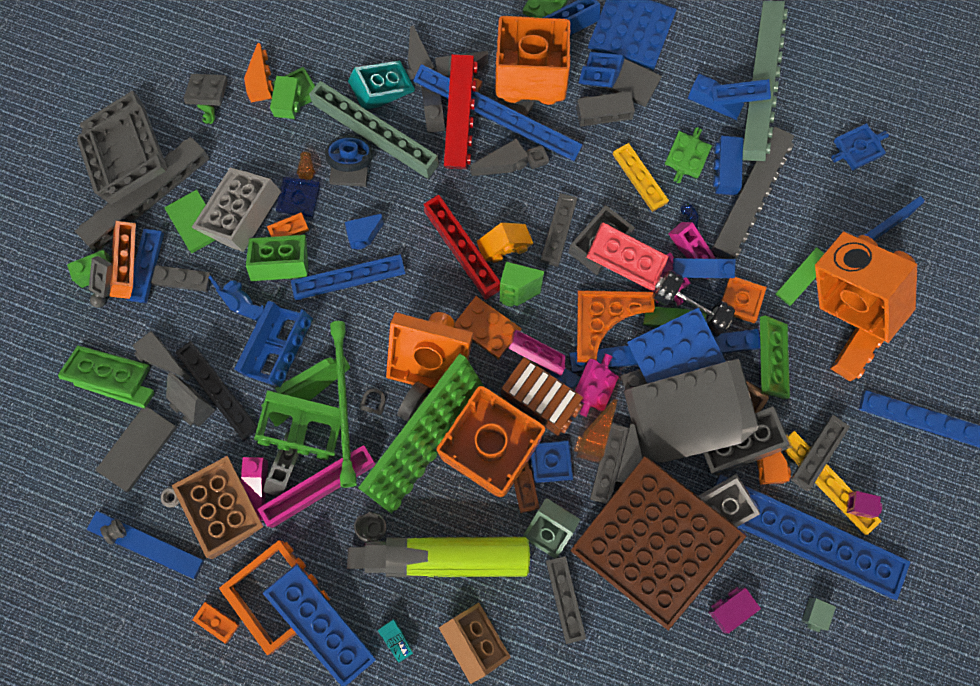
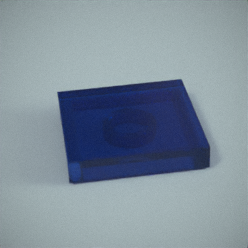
[276,177,320,218]

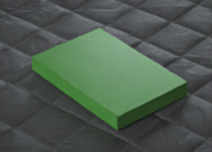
[164,190,215,254]

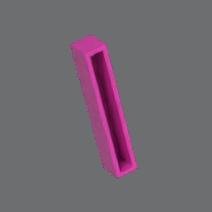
[258,445,376,528]

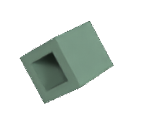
[802,598,836,633]

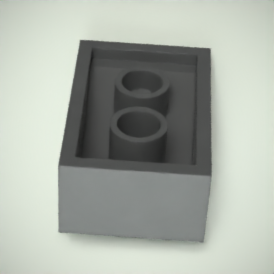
[166,372,216,427]

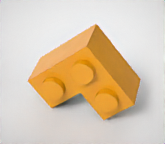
[476,223,534,263]

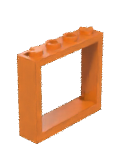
[219,540,331,655]

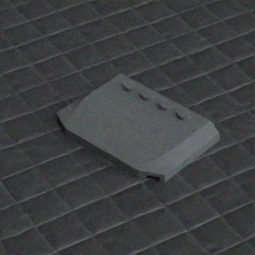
[77,90,168,205]
[624,359,759,463]

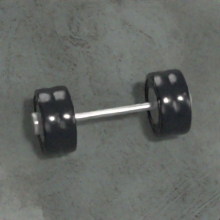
[652,269,735,337]

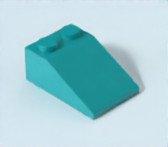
[348,61,415,110]

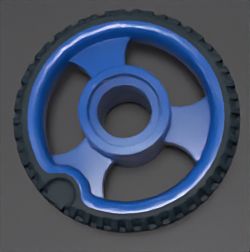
[325,137,373,172]

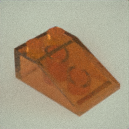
[574,399,618,464]

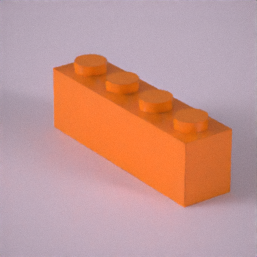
[110,221,136,299]
[830,327,884,381]

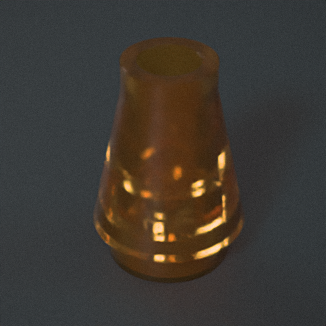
[297,152,315,180]

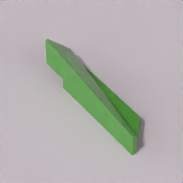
[261,357,350,426]

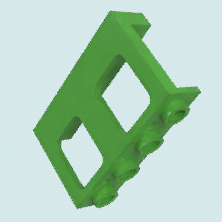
[254,390,341,460]

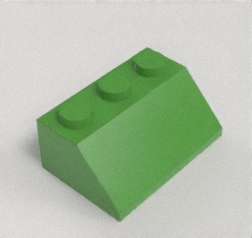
[246,235,308,281]
[500,262,544,307]

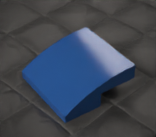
[579,52,625,88]

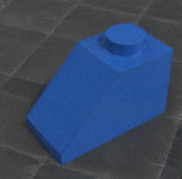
[345,214,384,249]

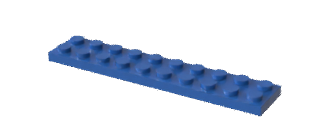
[715,475,910,600]

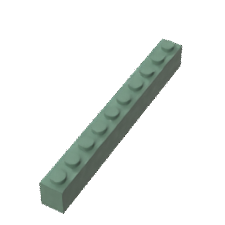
[743,1,788,161]

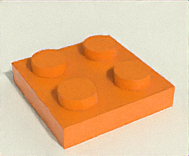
[722,277,767,323]

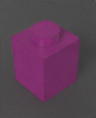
[847,491,882,519]

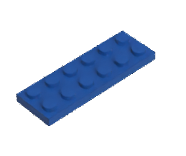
[263,563,376,686]

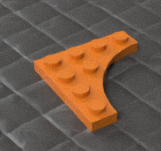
[577,291,655,362]

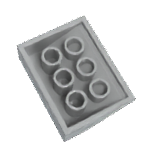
[192,167,281,252]

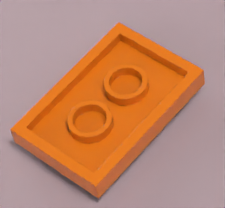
[454,296,522,360]

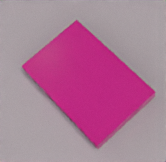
[509,330,566,376]

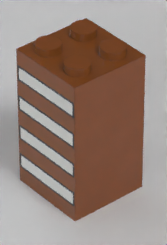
[501,357,584,436]

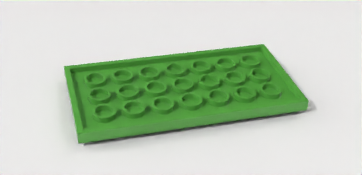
[358,354,484,514]

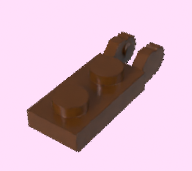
[514,462,540,513]

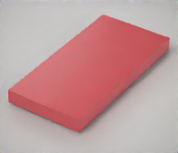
[586,222,669,291]

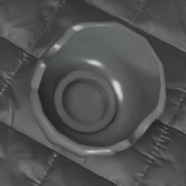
[354,512,387,542]

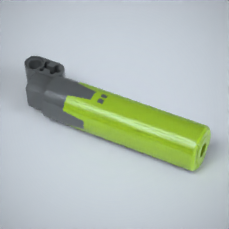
[347,537,530,577]

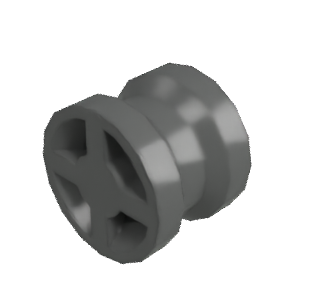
[100,519,127,545]

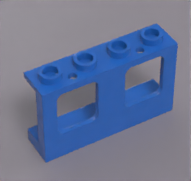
[234,301,313,387]

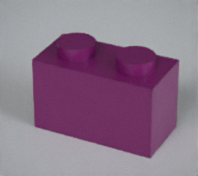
[709,587,761,634]

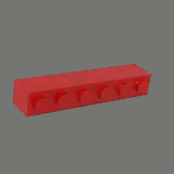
[444,54,478,170]
[423,195,500,300]

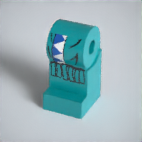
[378,619,413,663]

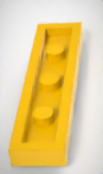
[613,143,669,212]

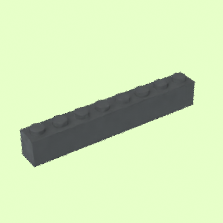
[711,127,795,259]
[75,137,210,253]

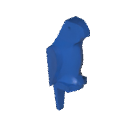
[209,275,265,321]

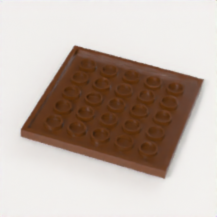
[570,456,747,631]

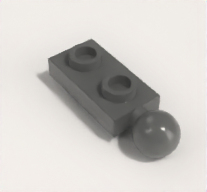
[89,256,113,308]

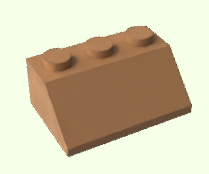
[439,603,511,684]

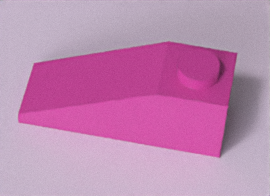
[668,222,716,279]
[241,457,268,521]

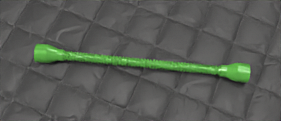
[330,321,357,488]

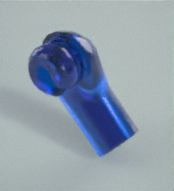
[681,204,699,228]

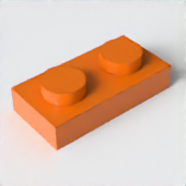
[267,213,309,237]
[192,602,240,644]

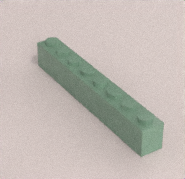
[309,81,439,179]

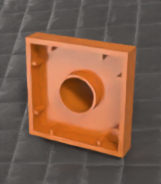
[386,312,473,390]

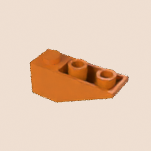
[244,43,274,103]

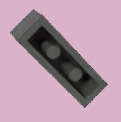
[576,91,635,127]

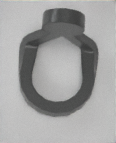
[359,388,386,415]

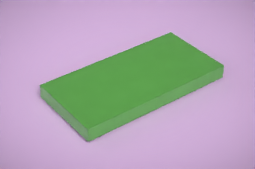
[760,316,790,399]
[58,345,150,399]

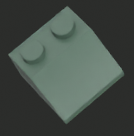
[522,498,581,559]

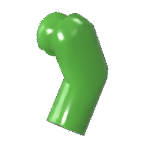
[197,105,215,124]

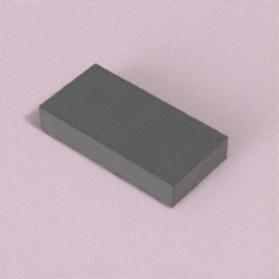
[329,167,368,187]

